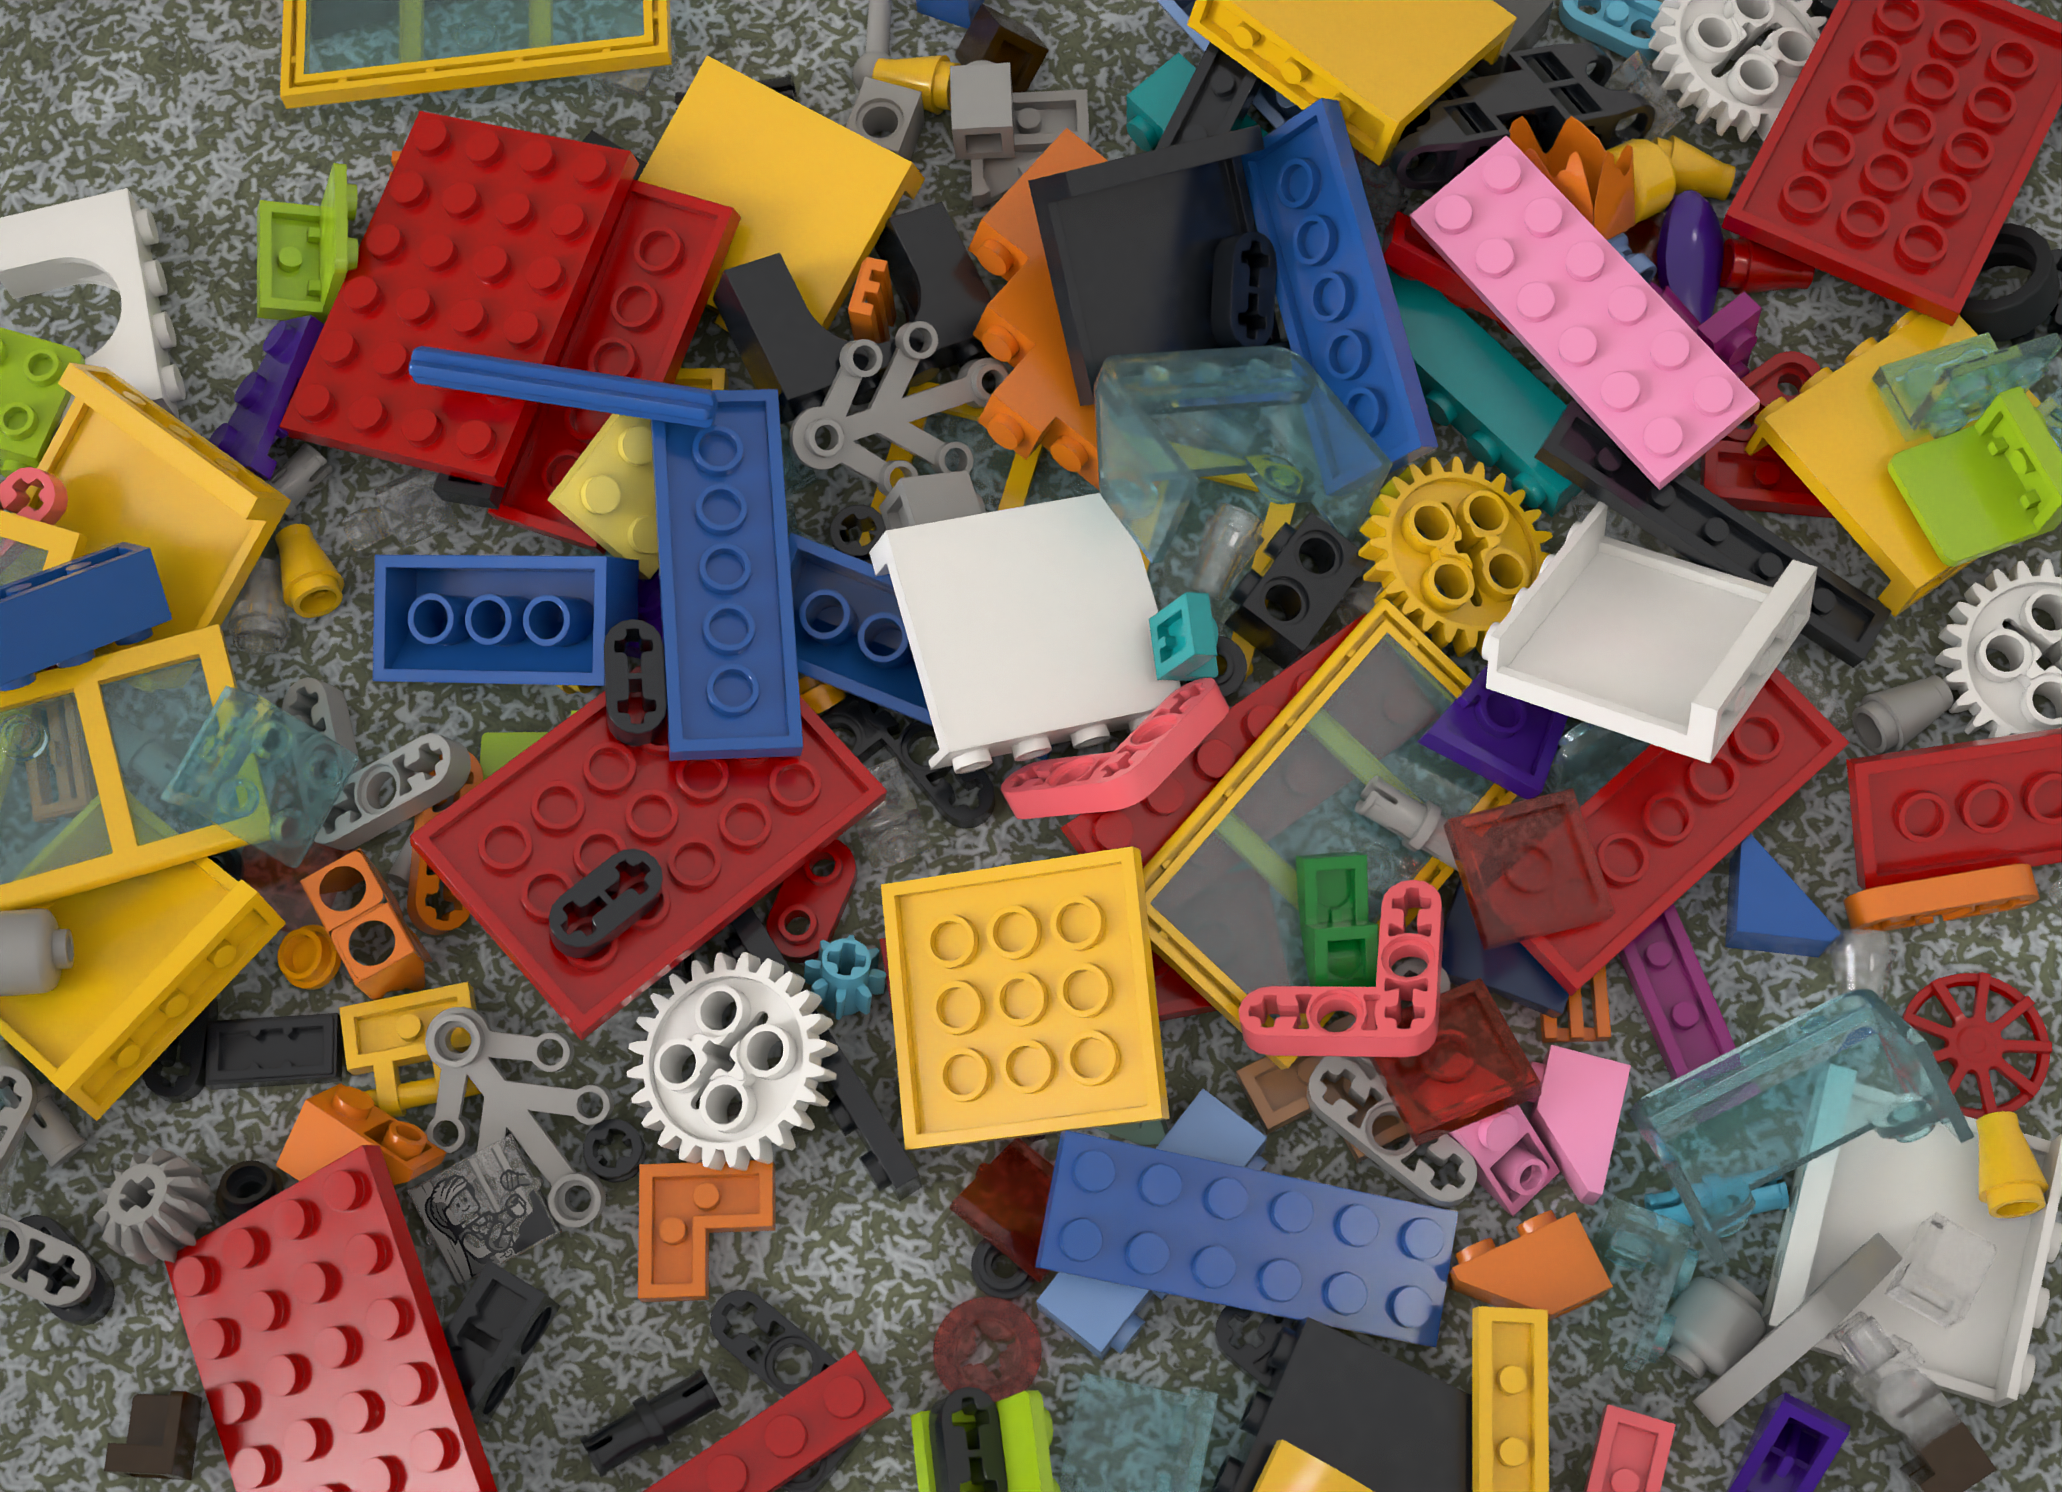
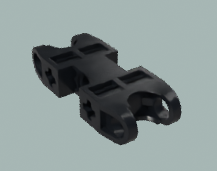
[1389,43,1655,190]

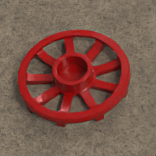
[1898,972,2052,1119]

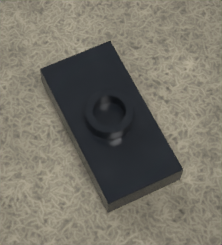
[205,1013,343,1090]

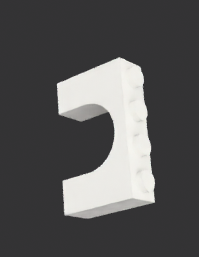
[0,188,186,443]

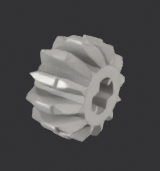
[93,1147,216,1267]

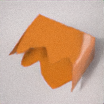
[1509,116,1635,240]
[300,848,432,1000]

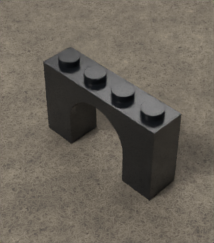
[713,201,992,425]

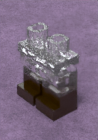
[1827,1311,1997,1492]

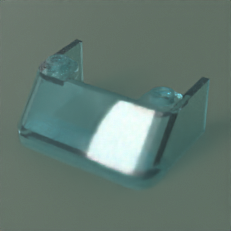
[1094,346,1393,563]
[1629,989,1974,1267]

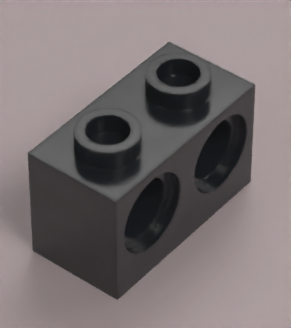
[1224,512,1369,669]
[444,1260,561,1425]

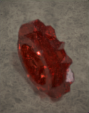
[933,1297,1042,1402]

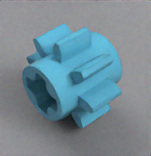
[804,935,886,1020]

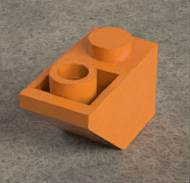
[276,1083,447,1185]
[1447,1210,1613,1322]

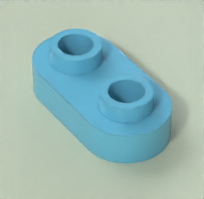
[1558,0,1662,61]

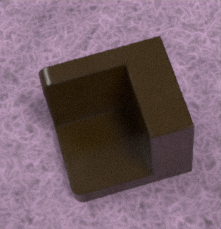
[955,4,1049,93]
[104,1390,203,1480]

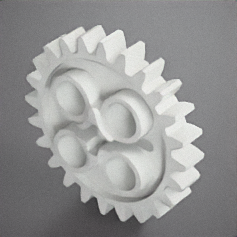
[1649,0,1828,142]
[1935,559,2062,738]
[627,952,838,1171]

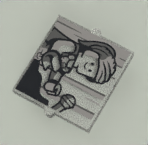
[407,1134,563,1288]

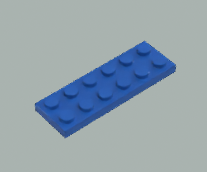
[1241,98,1438,496]
[651,389,803,761]
[1035,1130,1458,1347]

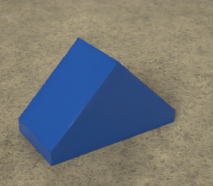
[1725,834,1841,958]

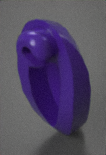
[1657,190,1724,324]

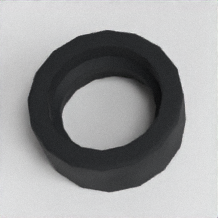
[1959,223,2060,342]

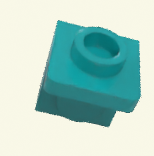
[1149,592,1218,681]

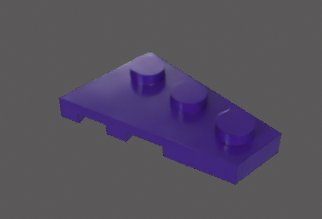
[208,315,324,480]
[1417,664,1568,802]

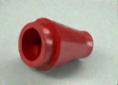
[1720,236,1815,295]

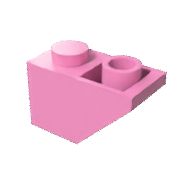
[1410,1055,1560,1216]

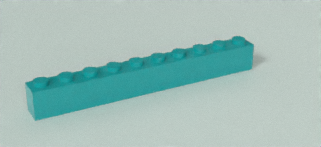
[1126,52,1583,517]

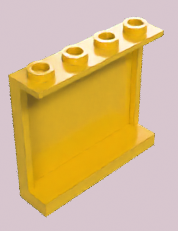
[1187,0,1517,166]
[638,56,925,332]
[1744,309,2062,617]
[0,362,291,694]
[0,787,286,1121]

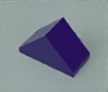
[1726,1392,1851,1492]

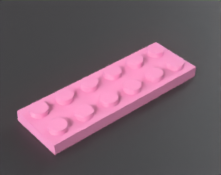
[1410,136,1760,490]

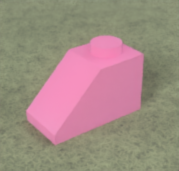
[1522,1045,1631,1206]

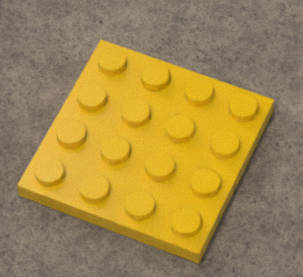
[881,846,1170,1150]

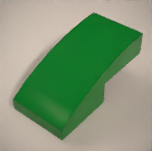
[1296,851,1378,987]

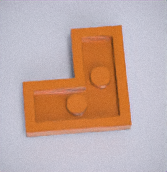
[638,1160,776,1302]

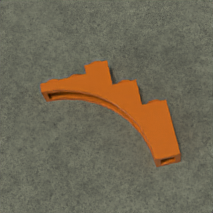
[968,128,1169,521]

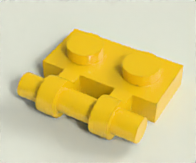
[339,982,482,1118]

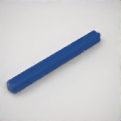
[409,346,718,428]

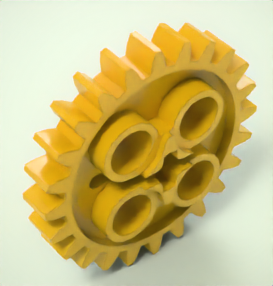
[1358,456,1553,657]

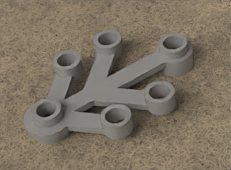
[789,321,1009,497]
[425,1007,614,1228]

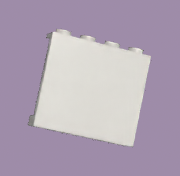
[869,489,1181,774]
[1482,501,1818,763]
[1761,1065,2062,1408]

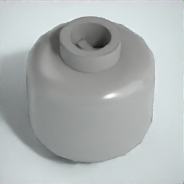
[0,908,74,997]
[1661,1273,1766,1379]

